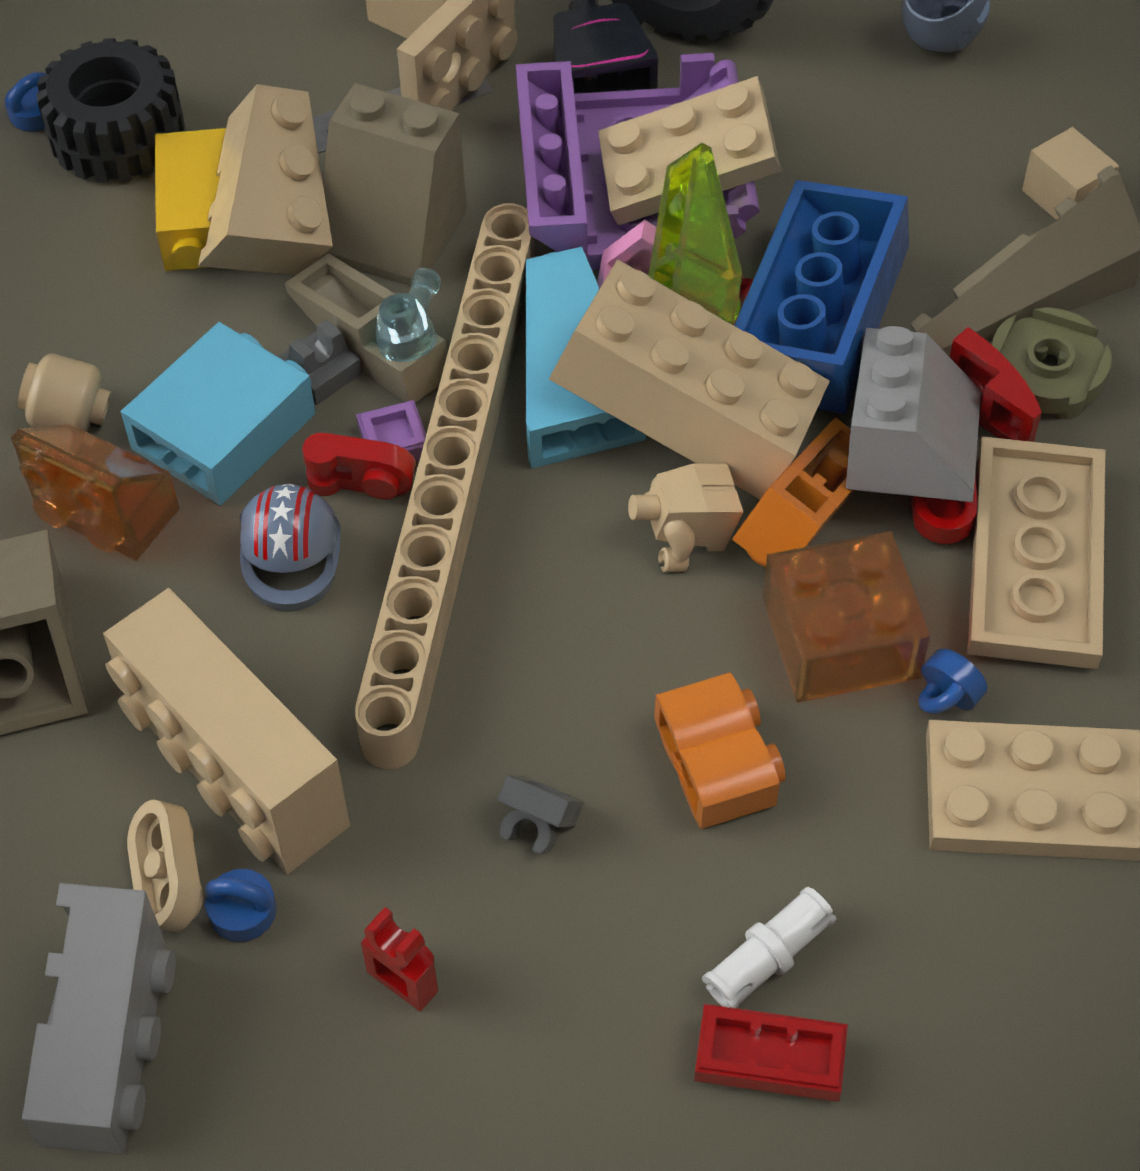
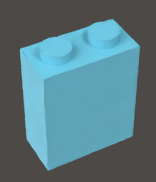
[120,322,316,506]

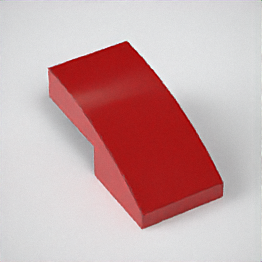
[950,327,1042,442]

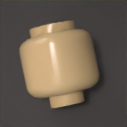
[17,353,111,439]

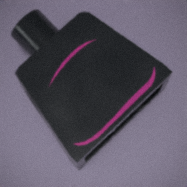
[553,0,658,94]

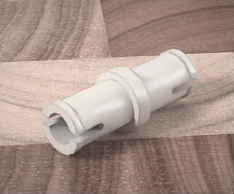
[702,887,836,1008]

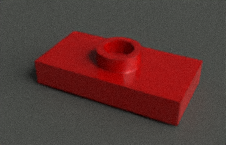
[694,1004,848,1102]

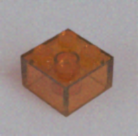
[763,531,931,703]

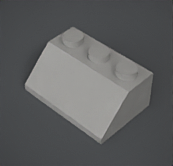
[846,326,981,502]

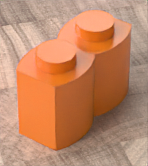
[654,672,786,829]

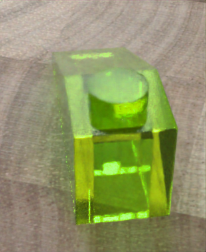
[648,143,742,325]

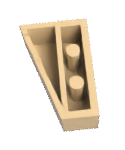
[198,84,333,275]

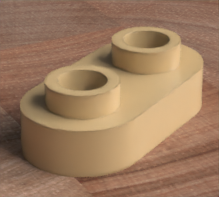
[127,800,203,933]

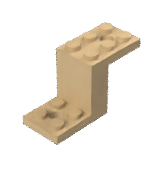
[366,0,518,111]

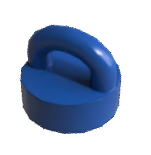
[4,72,46,131]
[918,648,988,714]
[205,869,277,941]

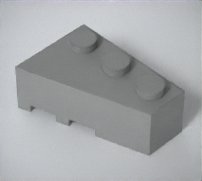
[22,883,176,1155]

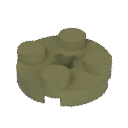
[992,307,1112,419]

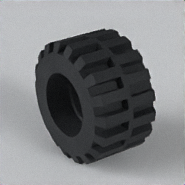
[36,38,185,183]

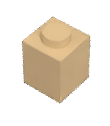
[1022,127,1119,220]

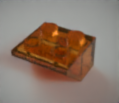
[11,424,180,561]

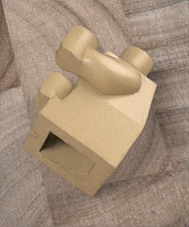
[628,463,743,572]

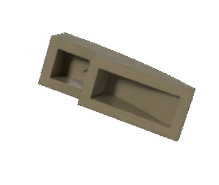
[284,253,448,403]

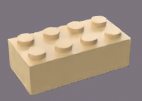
[549,259,830,499]
[103,588,350,875]

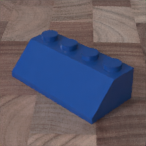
[734,180,909,414]

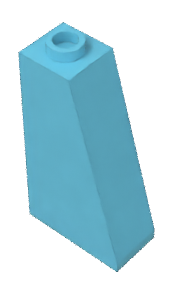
[526,246,646,469]

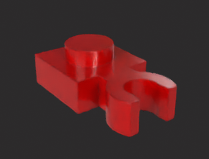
[361,907,439,1012]

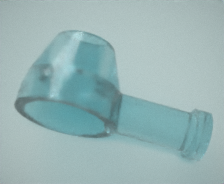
[375,268,441,362]

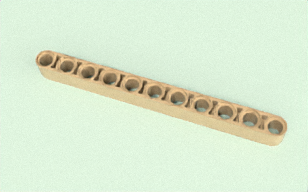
[355,203,535,769]

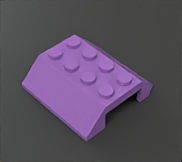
[516,53,760,270]

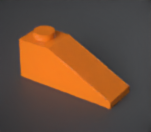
[732,417,854,578]

